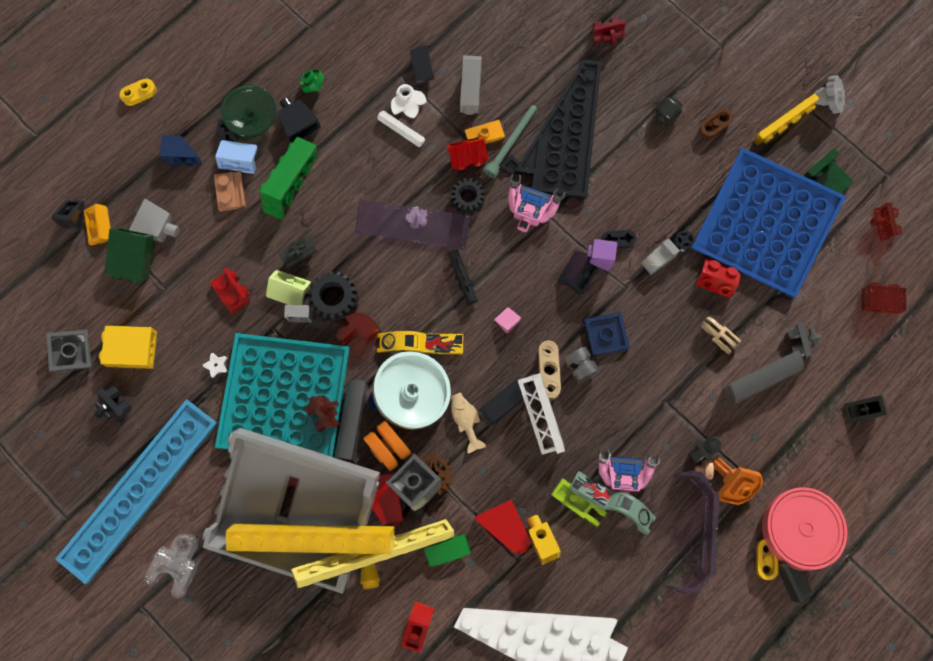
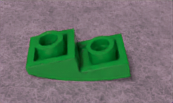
[424,534,471,567]

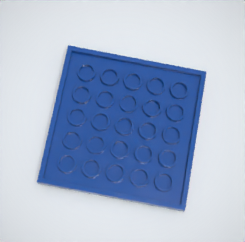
[691,148,846,298]

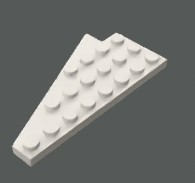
[454,608,628,661]

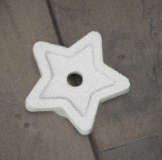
[203,353,227,378]

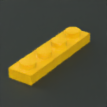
[753,93,820,146]

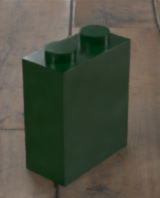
[104,227,154,283]

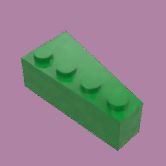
[259,137,317,221]

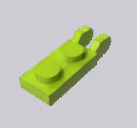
[551,478,607,527]

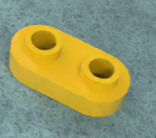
[120,79,157,106]
[756,539,778,580]

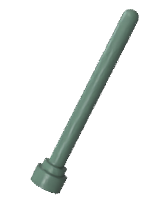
[483,105,537,178]

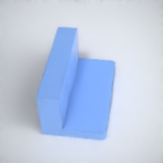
[215,140,257,174]

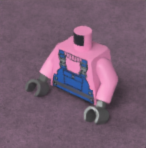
[508,174,566,232]
[597,448,660,495]

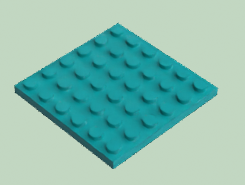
[215,333,350,458]

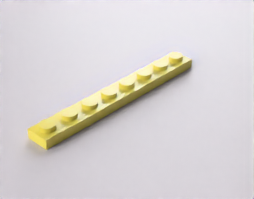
[291,519,454,588]

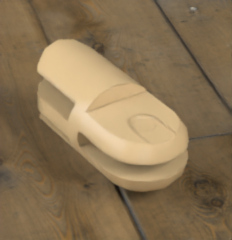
[701,317,742,355]

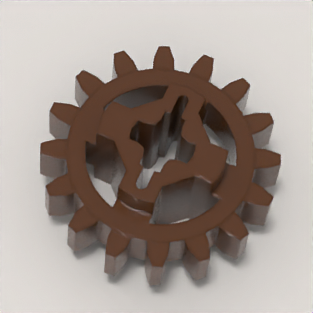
[419,452,455,495]

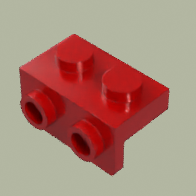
[696,258,741,298]

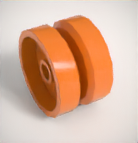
[363,420,412,472]

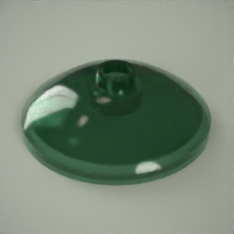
[221,85,277,137]

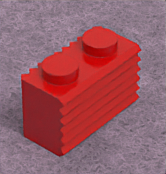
[446,136,489,171]

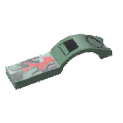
[568,471,656,535]

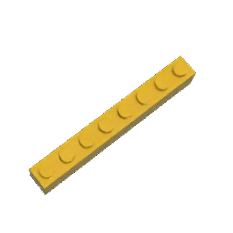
[226,524,395,554]

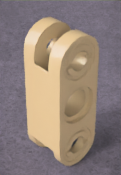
[538,340,561,401]

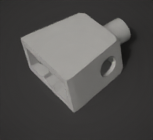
[129,199,180,242]

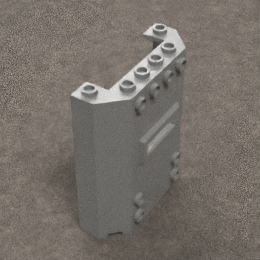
[202,428,380,594]

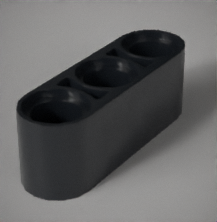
[477,377,533,427]

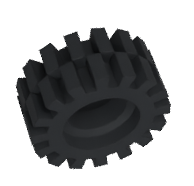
[451,178,485,215]

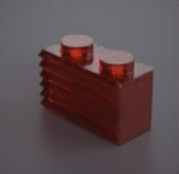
[861,282,907,314]

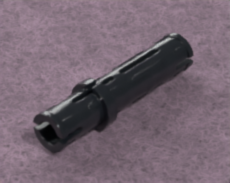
[448,249,478,305]

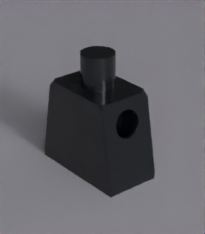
[278,97,321,143]

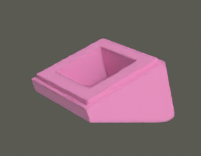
[494,307,521,333]

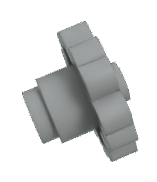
[815,75,845,114]

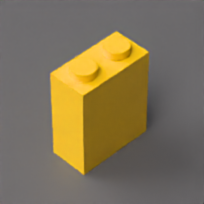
[99,326,157,369]

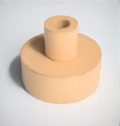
[695,460,714,480]

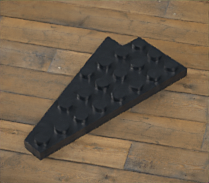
[516,60,601,199]

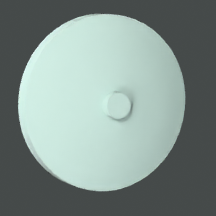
[373,352,451,429]

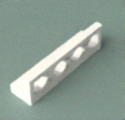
[518,373,565,455]

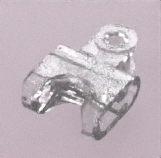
[144,534,199,599]

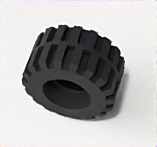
[308,271,359,323]

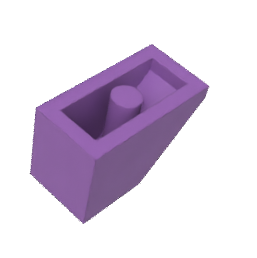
[587,239,617,271]

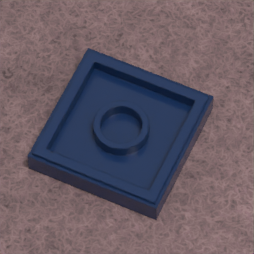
[583,312,630,357]

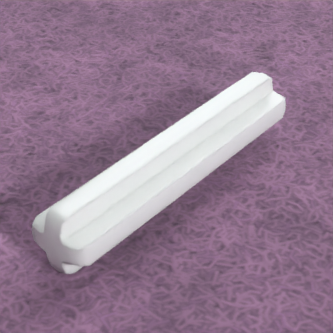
[377,111,425,147]

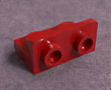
[210,267,251,314]

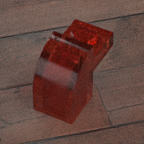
[335,313,381,345]

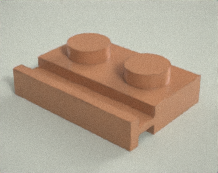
[214,171,246,212]

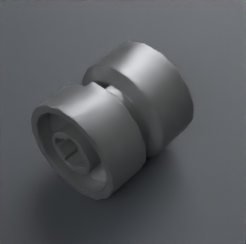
[564,347,599,383]

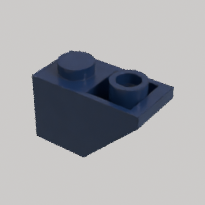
[160,135,202,166]

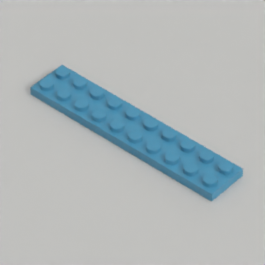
[55,399,218,584]

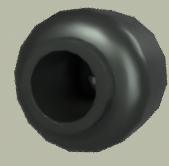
[655,96,682,125]

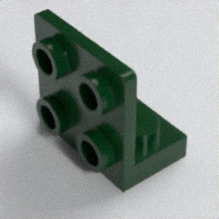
[804,148,853,193]

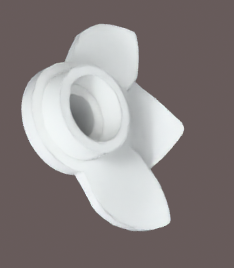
[391,84,427,118]

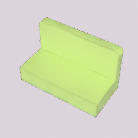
[266,269,311,305]

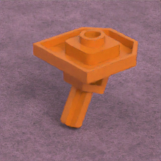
[713,458,763,505]

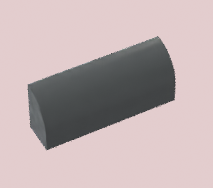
[722,350,804,406]
[334,380,369,462]

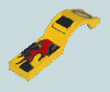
[377,331,463,354]

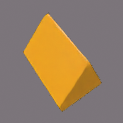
[84,204,111,245]

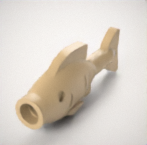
[451,393,486,454]

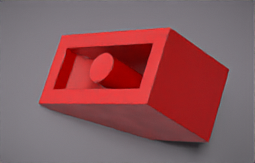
[401,602,435,653]

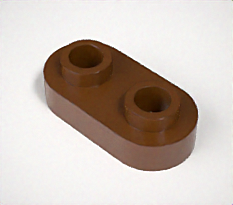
[699,108,733,139]

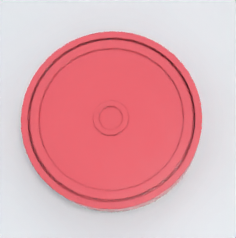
[762,487,847,571]

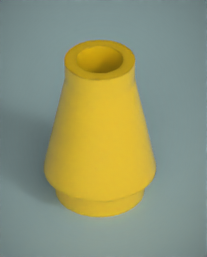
[360,564,380,589]

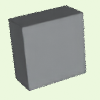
[284,305,313,323]

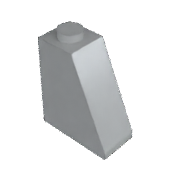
[460,55,482,115]

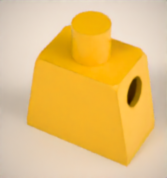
[527,515,561,565]

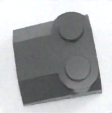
[46,330,91,373]
[386,454,443,511]

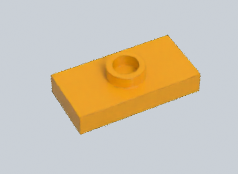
[465,120,505,144]

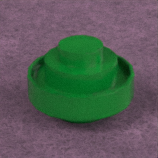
[299,69,324,93]

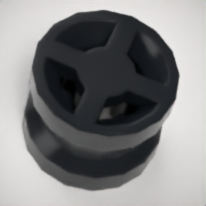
[673,231,695,253]

